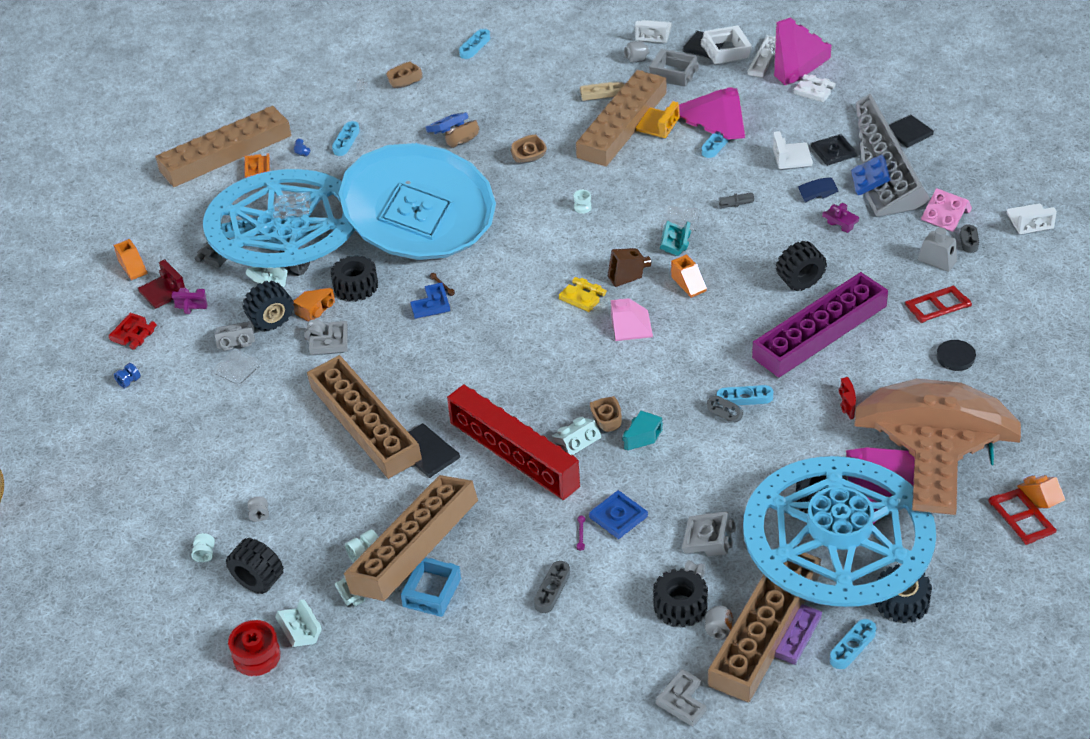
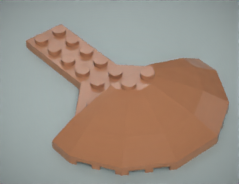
[855,378,1021,515]

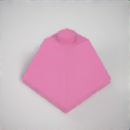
[611,298,653,341]

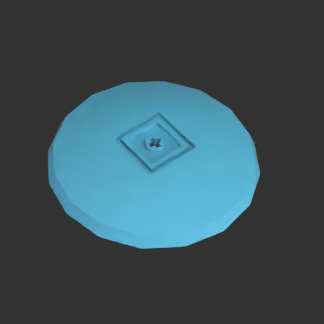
[339,143,496,260]

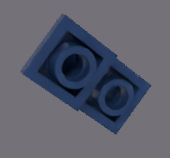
[798,177,839,203]

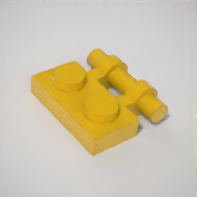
[559,277,607,312]

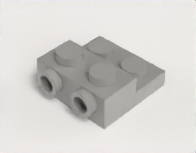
[215,321,255,350]
[682,511,736,557]

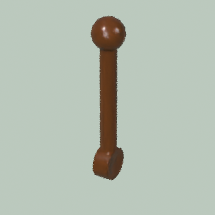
[430,272,455,296]

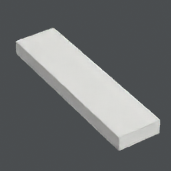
[747,35,776,78]

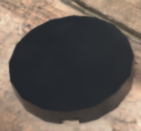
[936,340,976,371]

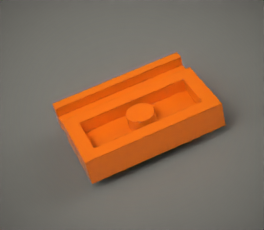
[245,153,270,178]

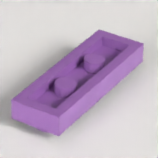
[775,604,822,665]

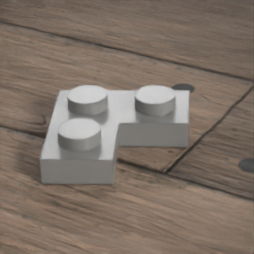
[309,321,348,355]
[656,669,706,727]

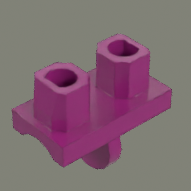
[822,203,859,233]
[172,288,208,314]

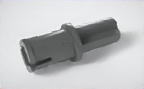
[719,192,754,209]

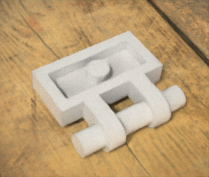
[794,74,835,102]

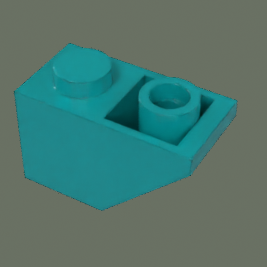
[622,410,663,451]

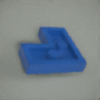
[410,282,450,319]

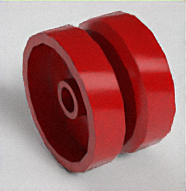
[228,620,281,676]

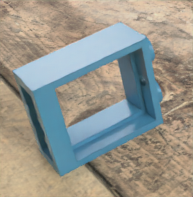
[401,558,461,617]

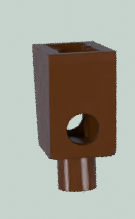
[607,248,652,287]

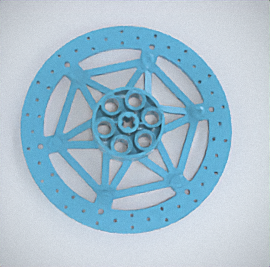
[203,169,355,268]
[743,456,936,607]

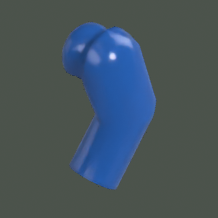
[294,139,310,156]

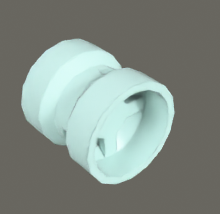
[574,190,591,213]
[192,533,215,562]

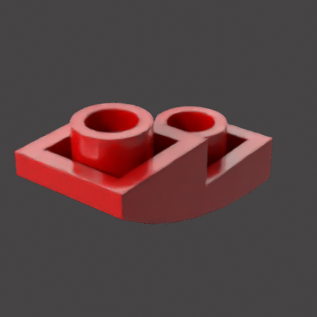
[839,377,856,420]

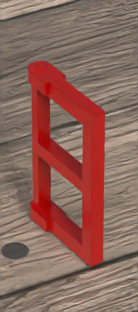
[905,285,972,323]
[988,488,1057,545]

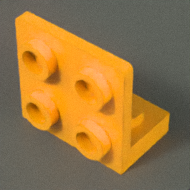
[636,101,680,139]

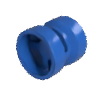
[114,363,141,389]

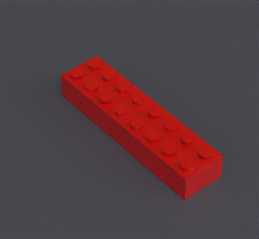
[447,384,580,501]

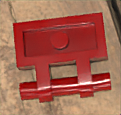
[109,312,157,350]

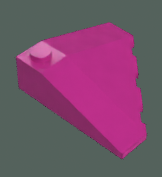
[774,17,832,86]
[678,87,745,139]
[846,447,915,524]

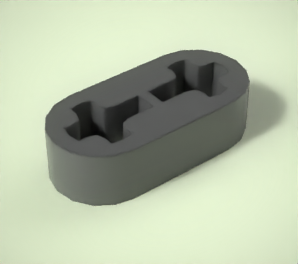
[960,224,979,253]
[707,396,743,422]

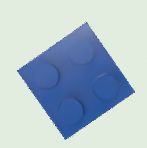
[425,112,469,134]
[851,154,890,195]
[589,490,648,540]

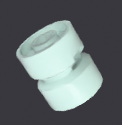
[345,529,378,563]

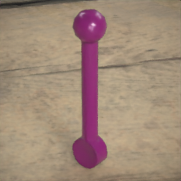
[577,515,586,551]

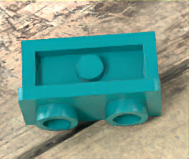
[659,221,692,256]

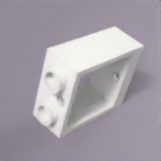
[701,26,752,64]

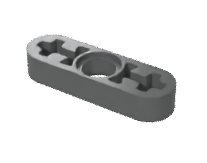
[534,561,570,613]

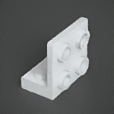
[635,20,672,43]
[773,131,813,169]
[1007,204,1057,234]

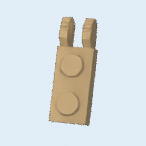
[580,82,625,101]

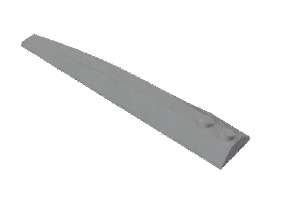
[856,94,931,217]

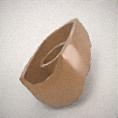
[386,61,422,88]
[445,120,480,148]
[511,134,547,163]
[590,396,622,432]

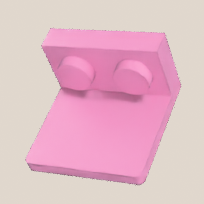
[921,188,972,232]

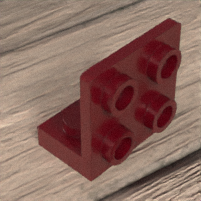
[138,259,185,309]

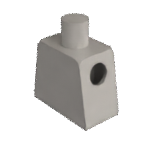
[917,227,957,272]

